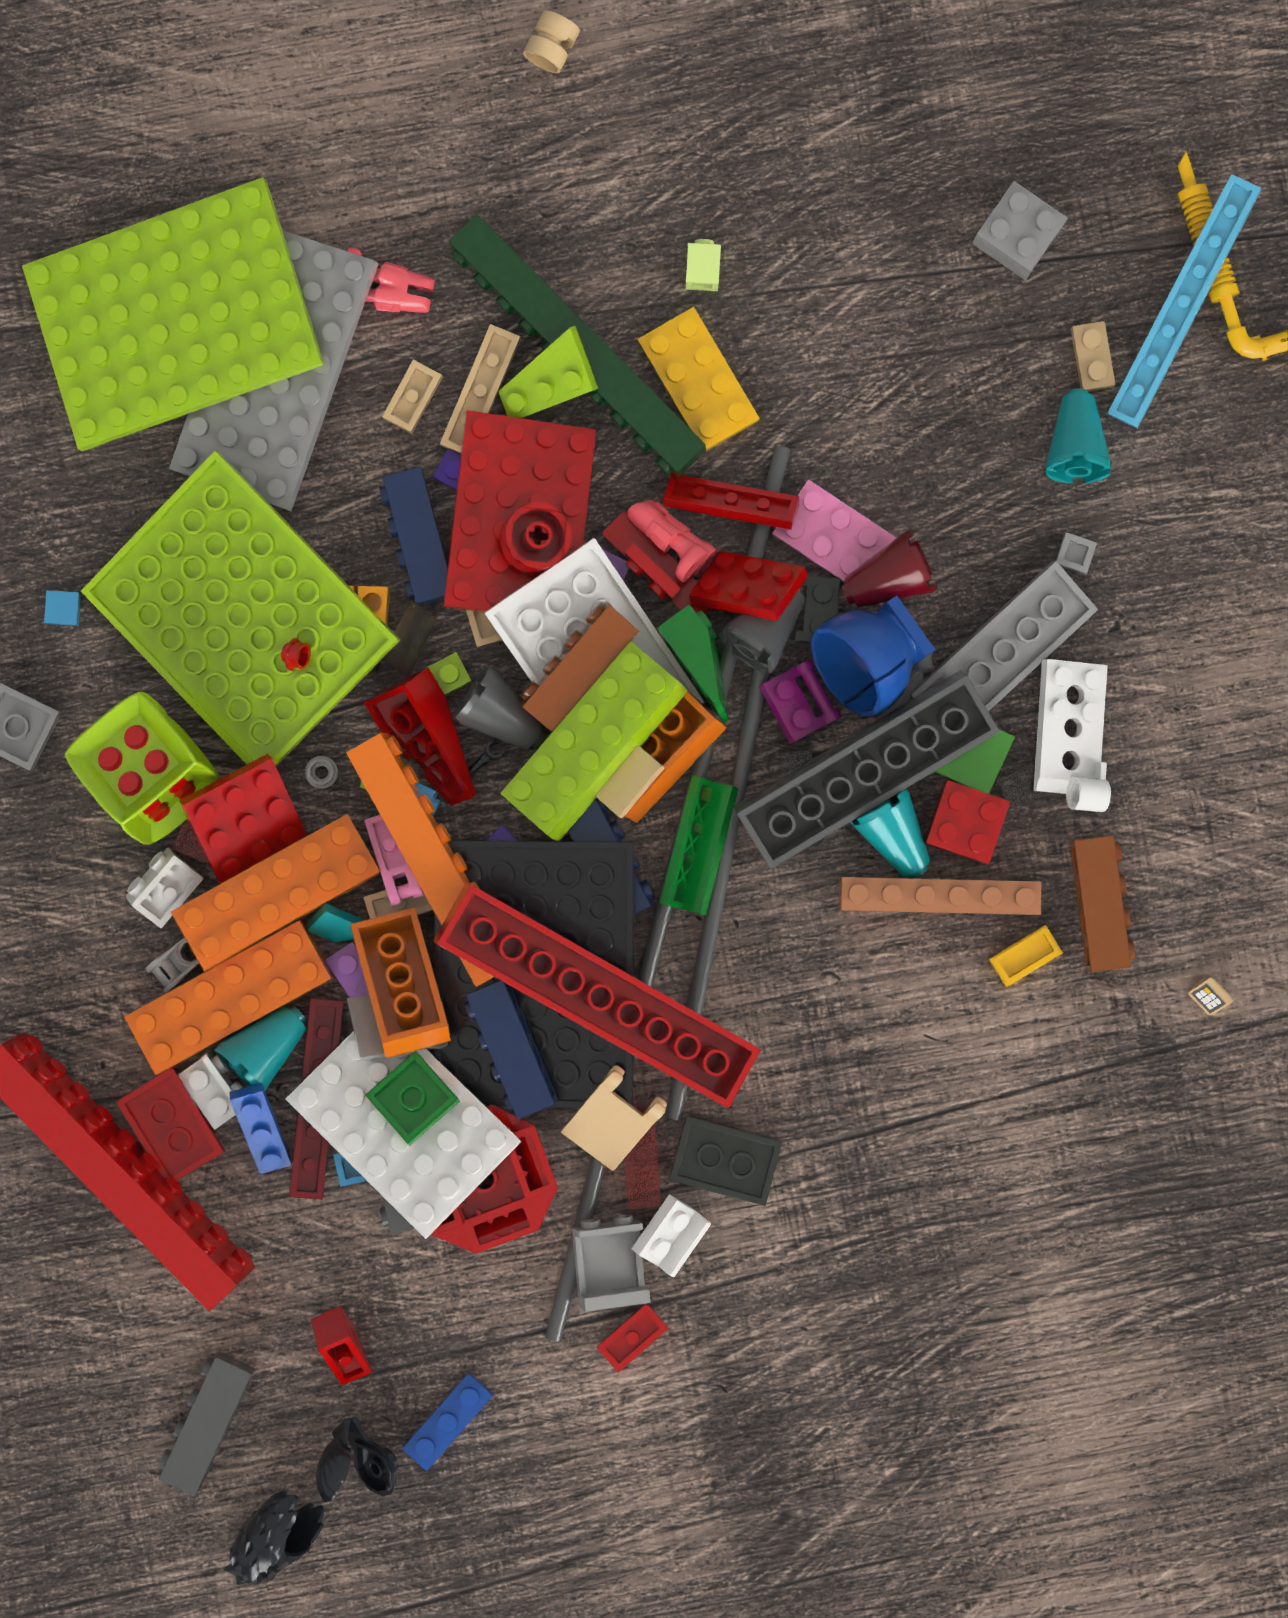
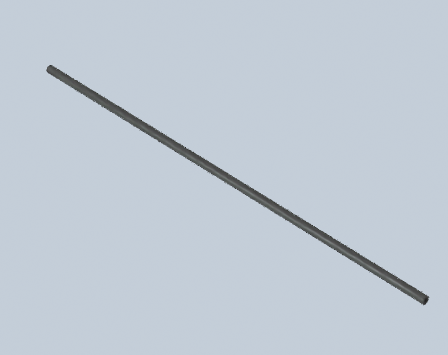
[545,445,791,1342]

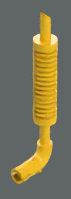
[1177,150,1288,361]

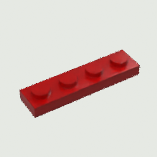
[663,473,799,530]

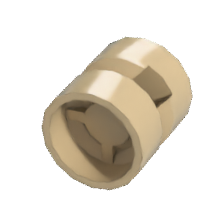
[522,10,580,73]

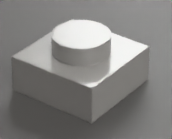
[1055,532,1097,575]

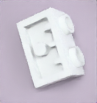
[126,847,204,928]
[178,1052,243,1130]
[631,1194,711,1277]

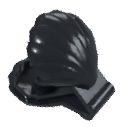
[316,1417,398,1502]

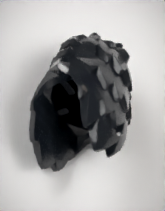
[224,1491,325,1585]

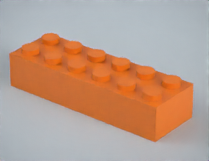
[171,814,380,972]
[124,920,335,1075]

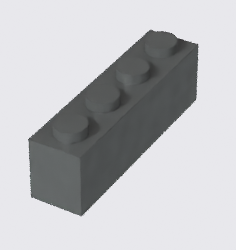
[158,1352,256,1497]

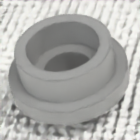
[305,756,338,789]

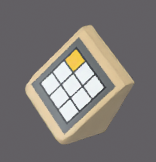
[1188,976,1233,1015]

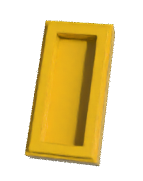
[989,925,1063,987]

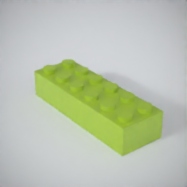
[500,641,688,842]

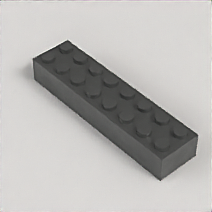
[734,670,1000,869]

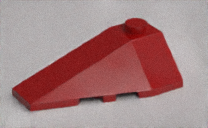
[364,667,476,806]

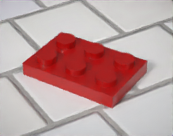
[689,551,808,621]
[116,1066,226,1181]

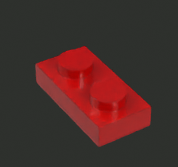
[596,1303,668,1373]

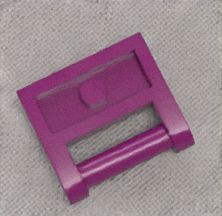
[759,659,842,744]

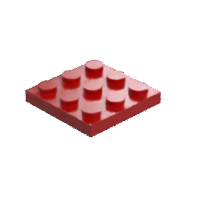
[179,754,307,884]

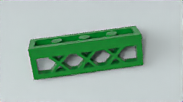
[659,775,739,916]

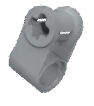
[145,938,200,994]

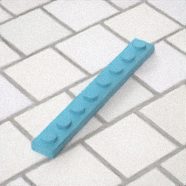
[1108,174,1261,429]

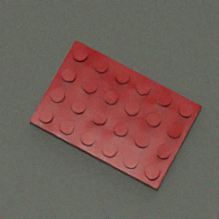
[443,410,596,612]

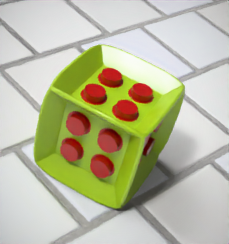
[65,692,221,845]

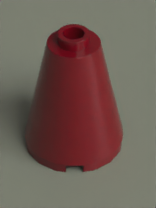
[842,529,938,608]

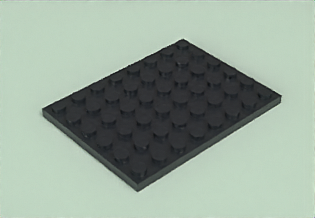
[434,840,634,1108]

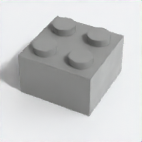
[972,181,1068,281]

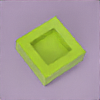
[428,652,472,696]

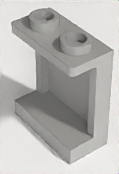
[572,1214,651,1312]

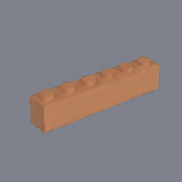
[839,877,1042,915]

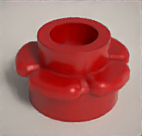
[281,638,311,671]

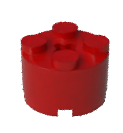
[500,502,572,574]

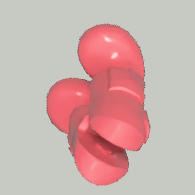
[348,247,435,313]
[627,500,718,582]

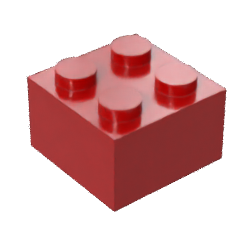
[924,780,1010,865]

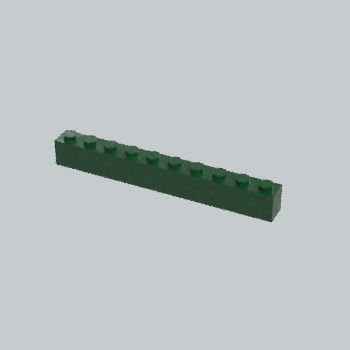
[449,214,706,478]

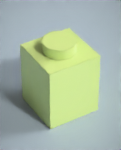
[685,239,721,291]

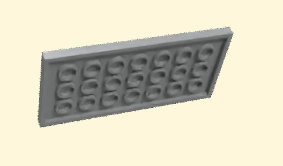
[169,230,378,512]

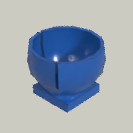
[810,596,935,717]

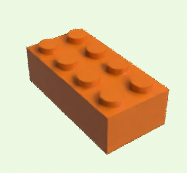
[350,907,451,1058]

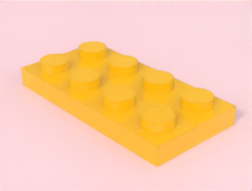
[637,307,760,451]

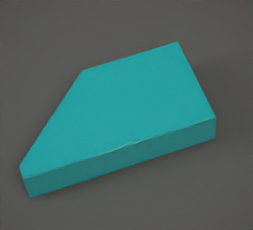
[307,903,364,943]

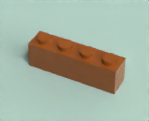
[520,603,639,732]
[1069,836,1135,972]

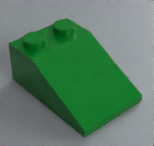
[657,604,729,723]

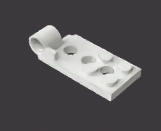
[1033,659,1111,812]

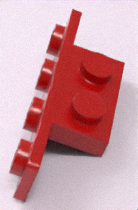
[603,512,711,615]

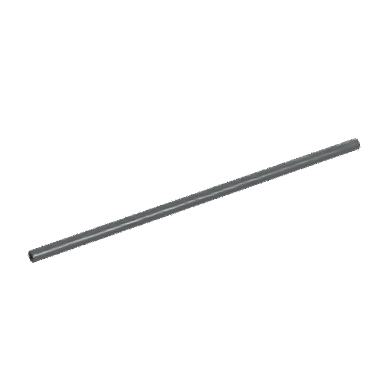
[665,667,769,1121]

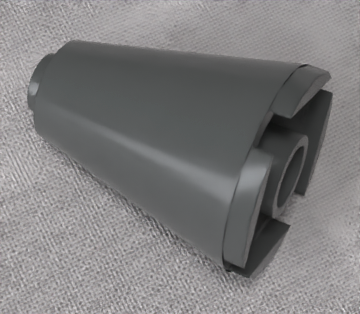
[719,587,805,673]
[452,665,546,750]

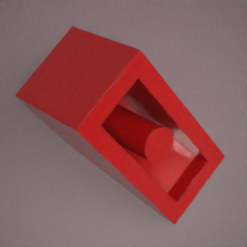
[310,1306,372,1386]

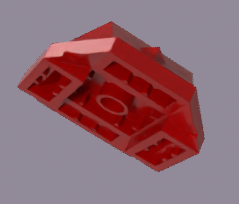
[431,1104,558,1254]

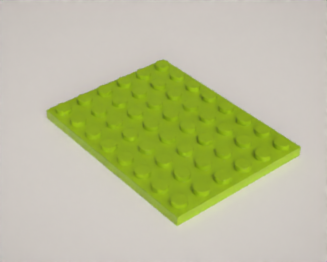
[22,177,324,452]
[81,451,401,766]

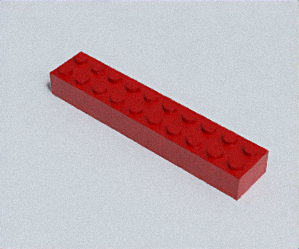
[433,882,761,1108]
[0,1032,256,1312]

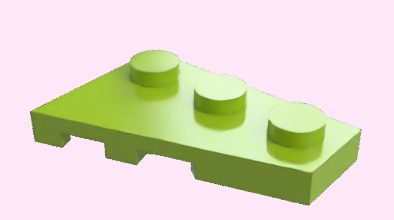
[498,326,598,418]

